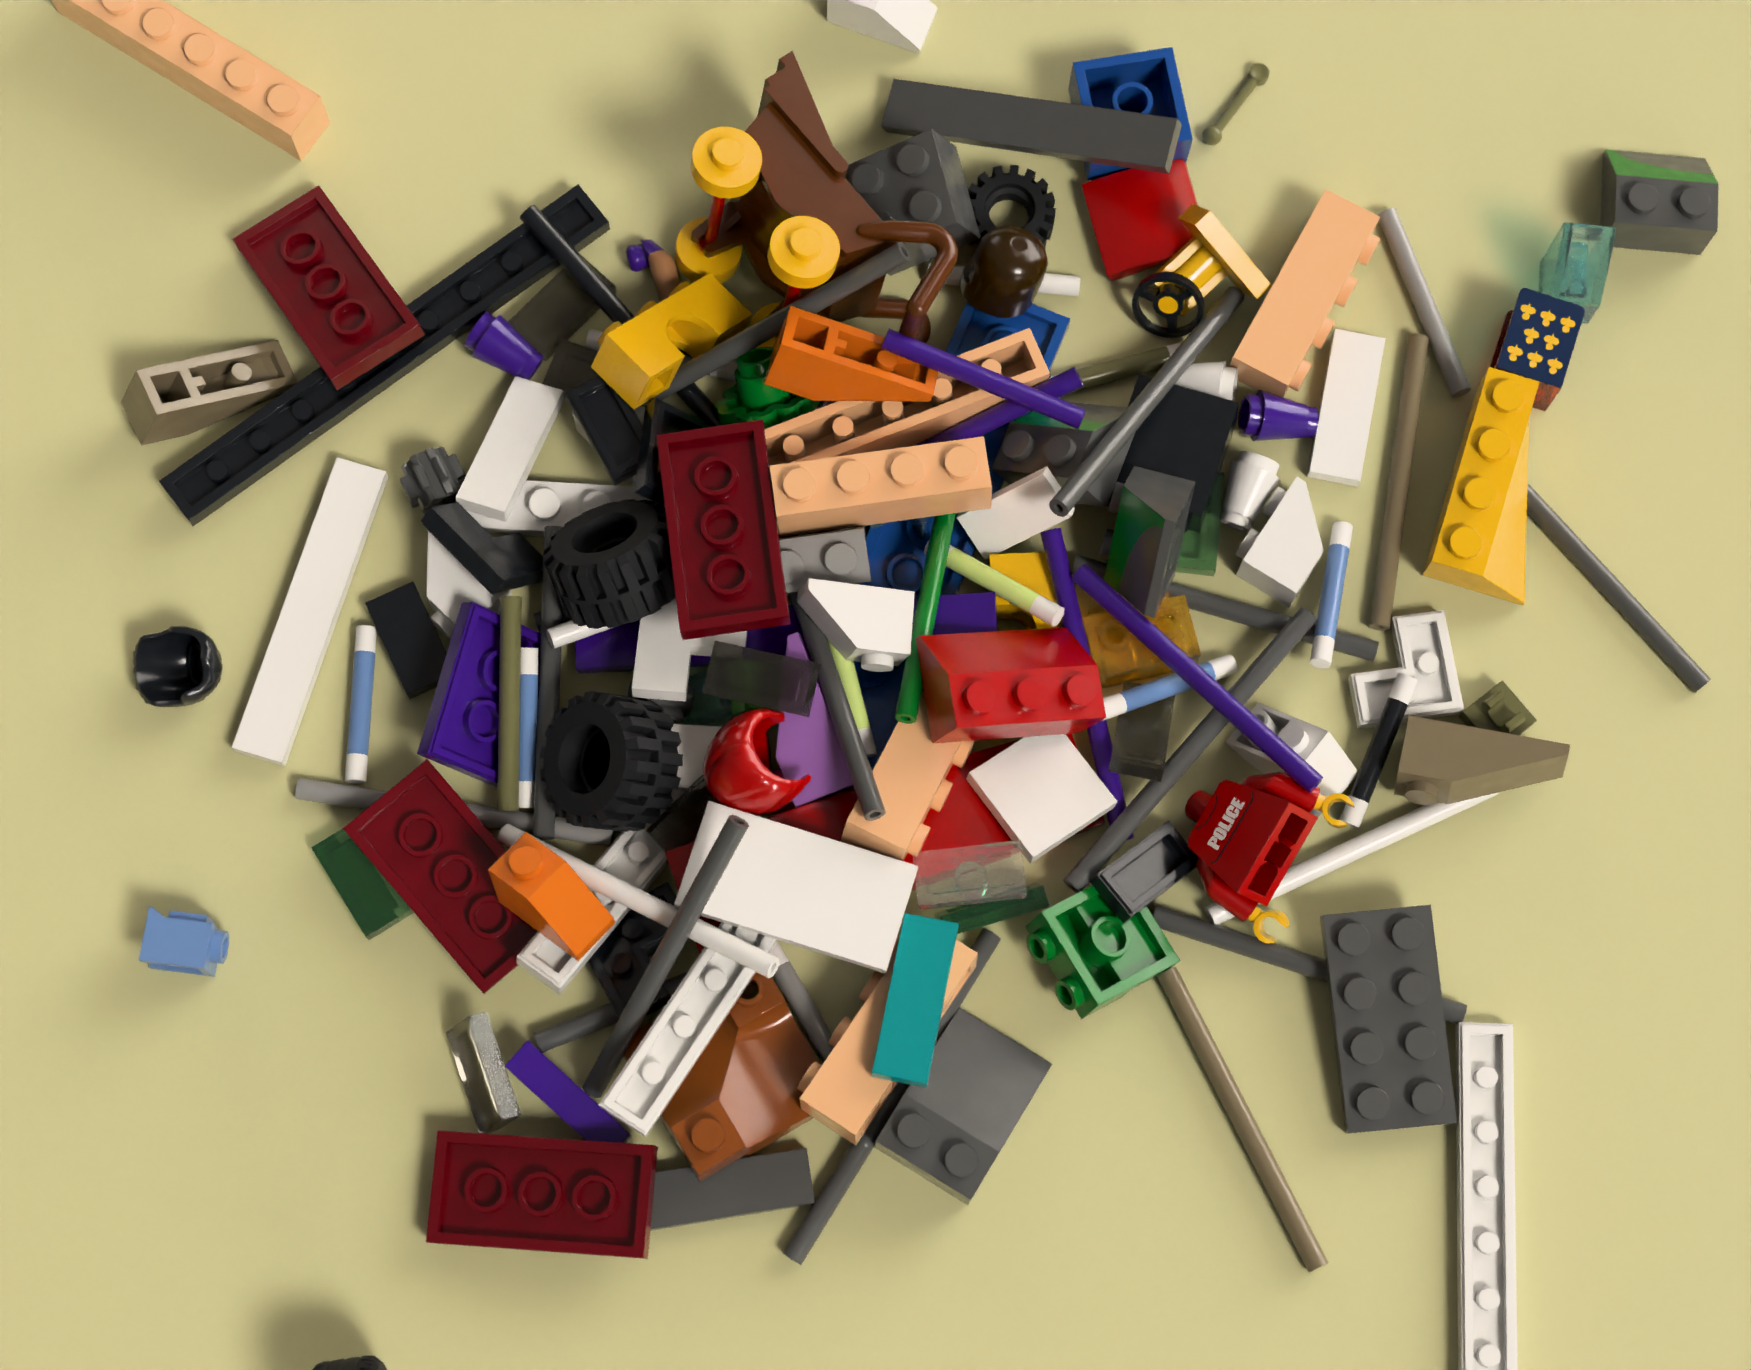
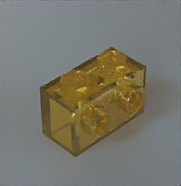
[1082,592,1201,689]

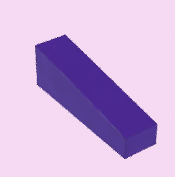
[505,1041,632,1143]

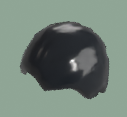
[133,626,223,707]

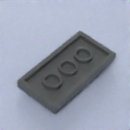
[1320,904,1457,1134]

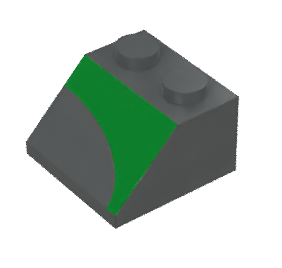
[1600,149,1719,255]
[992,402,1135,507]
[1100,466,1196,618]

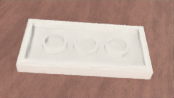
[674,801,919,974]

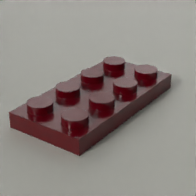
[232,185,425,390]
[656,419,791,640]
[343,759,538,995]
[426,1130,658,1259]

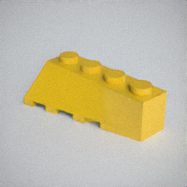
[1422,367,1539,606]

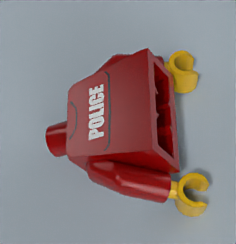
[1185,772,1355,943]

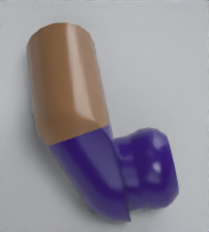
[625,239,681,302]

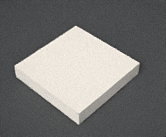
[966,734,1117,863]

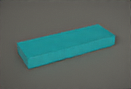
[872,913,959,1088]

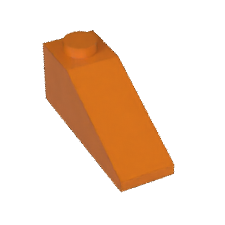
[764,306,938,402]

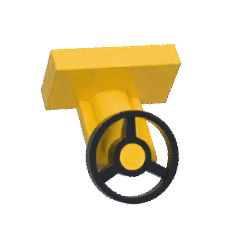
[1132,204,1272,338]

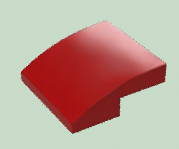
[1081,159,1198,282]

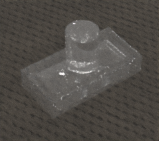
[913,840,1028,910]

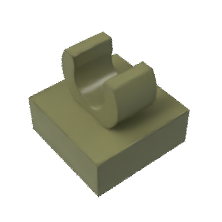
[1458,680,1537,735]

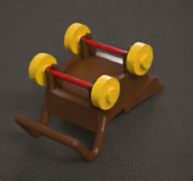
[674,51,958,348]

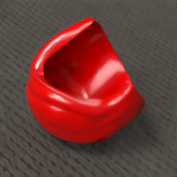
[703,708,811,816]

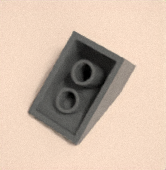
[874,1007,1052,1205]

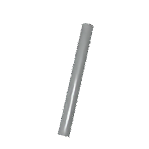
[1378,208,1471,398]

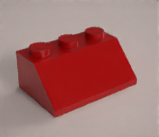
[916,627,1106,744]

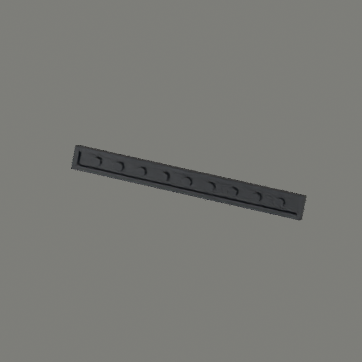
[159,184,610,526]

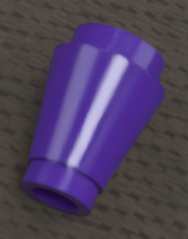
[464,312,544,380]
[1238,390,1319,441]

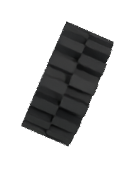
[968,165,1056,247]

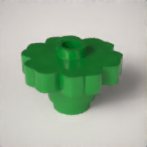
[715,347,823,429]

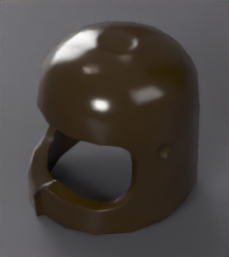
[959,225,1048,318]

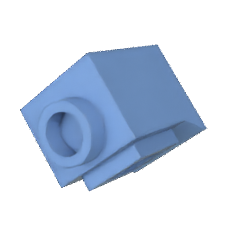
[139,907,229,977]

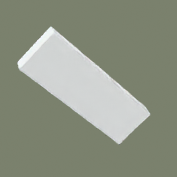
[1307,328,1386,487]
[456,376,564,522]

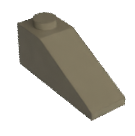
[121,340,298,446]
[1394,715,1570,805]

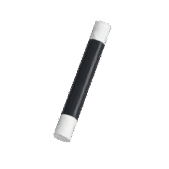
[1339,673,1418,828]

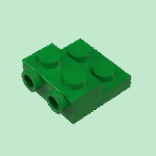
[1025,885,1180,1019]

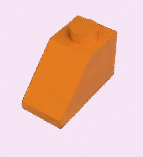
[488,832,615,961]

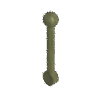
[1202,63,1269,146]

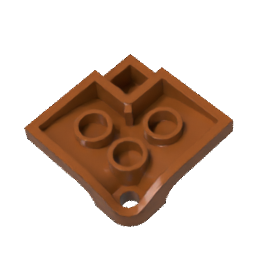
[624,972,821,1182]

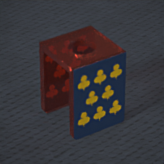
[1489,288,1585,411]

